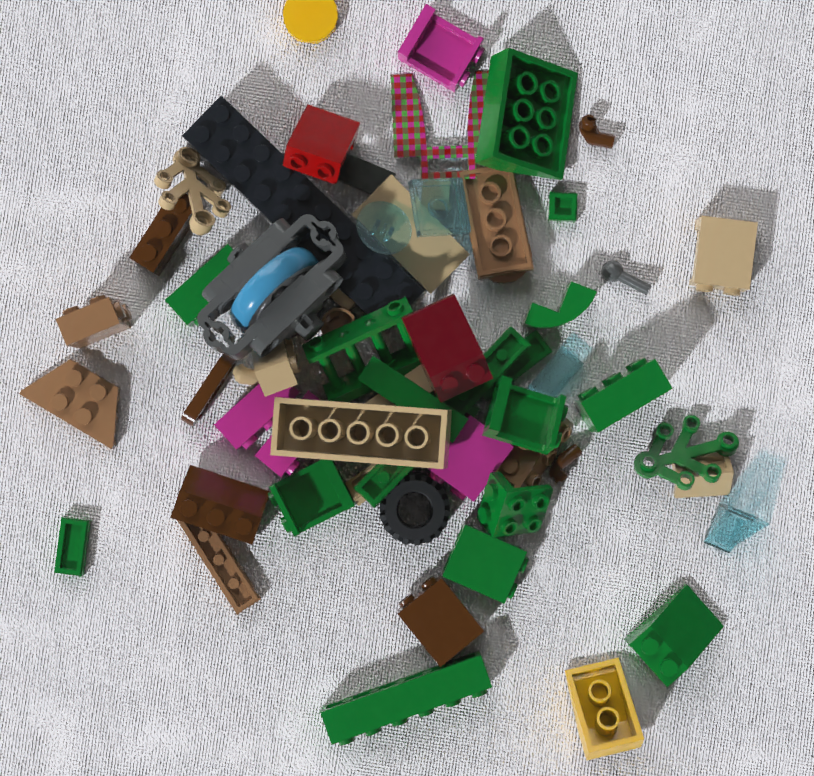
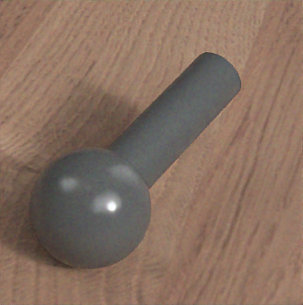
[601,260,652,295]

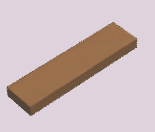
[177,520,261,614]

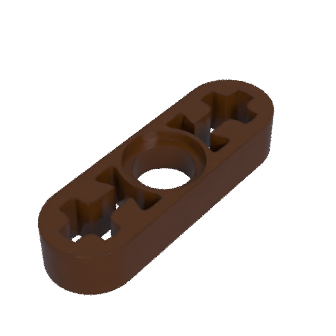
[181,352,237,427]

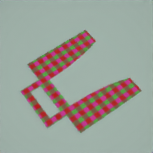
[391,71,489,181]

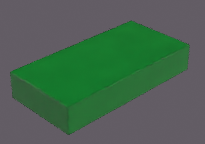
[54,516,91,576]

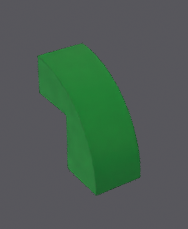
[522,281,597,329]

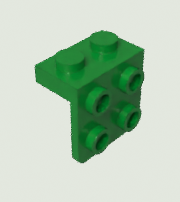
[477,471,553,538]

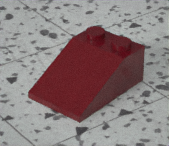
[401,294,493,403]

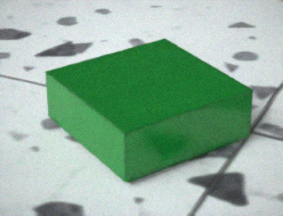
[548,192,578,222]

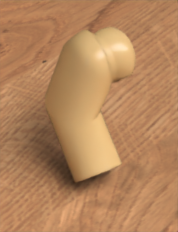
[233,364,259,386]

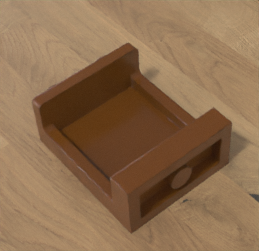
[397,575,484,667]

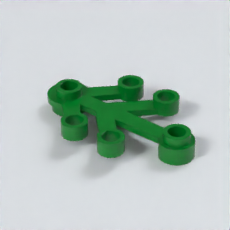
[634,415,739,491]

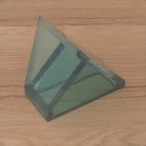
[703,503,770,553]

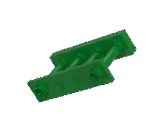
[302,297,421,402]

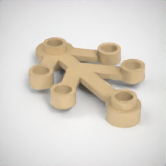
[154,147,231,236]

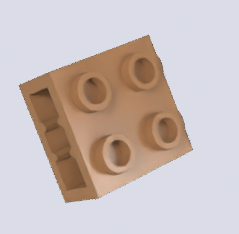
[56,295,132,349]

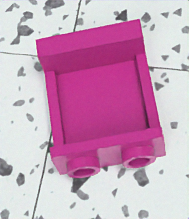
[398,4,485,92]
[428,413,514,501]

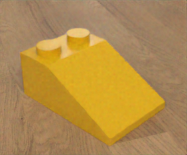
[565,657,644,761]

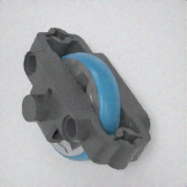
[197,214,346,360]

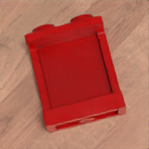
[283,104,360,184]

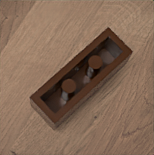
[129,194,204,276]

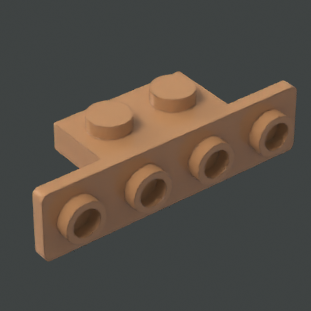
[496,418,574,488]

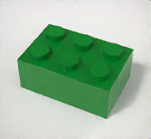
[574,357,673,432]

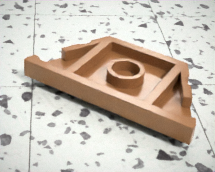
[19,359,120,449]

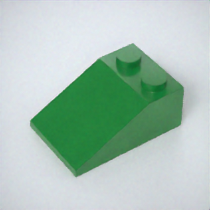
[624,584,724,687]

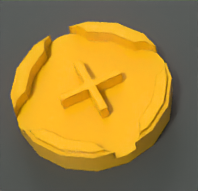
[283,0,338,44]

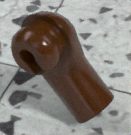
[579,115,615,149]

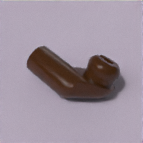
[549,444,582,484]

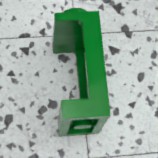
[482,375,568,455]
[268,459,356,537]
[442,522,529,604]

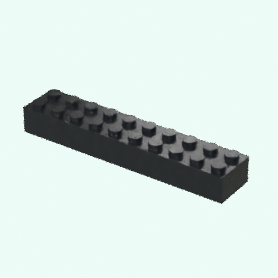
[182,96,425,333]

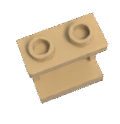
[689,216,758,296]

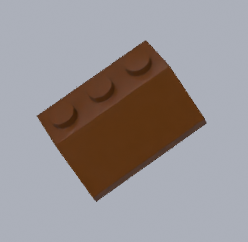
[170,465,270,545]

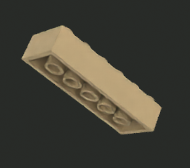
[270,397,452,469]

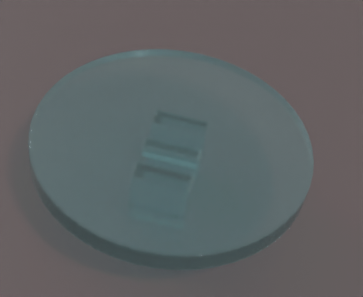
[356,201,412,255]

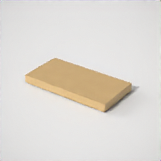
[351,174,470,294]

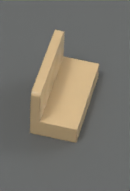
[672,453,734,498]

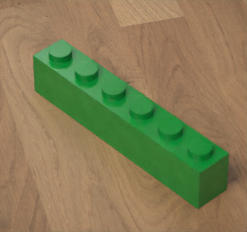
[320,650,492,746]

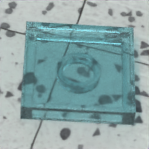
[408,178,471,237]

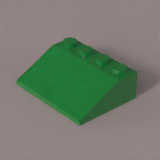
[475,48,578,180]

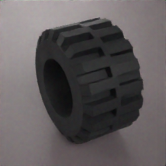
[379,473,450,546]

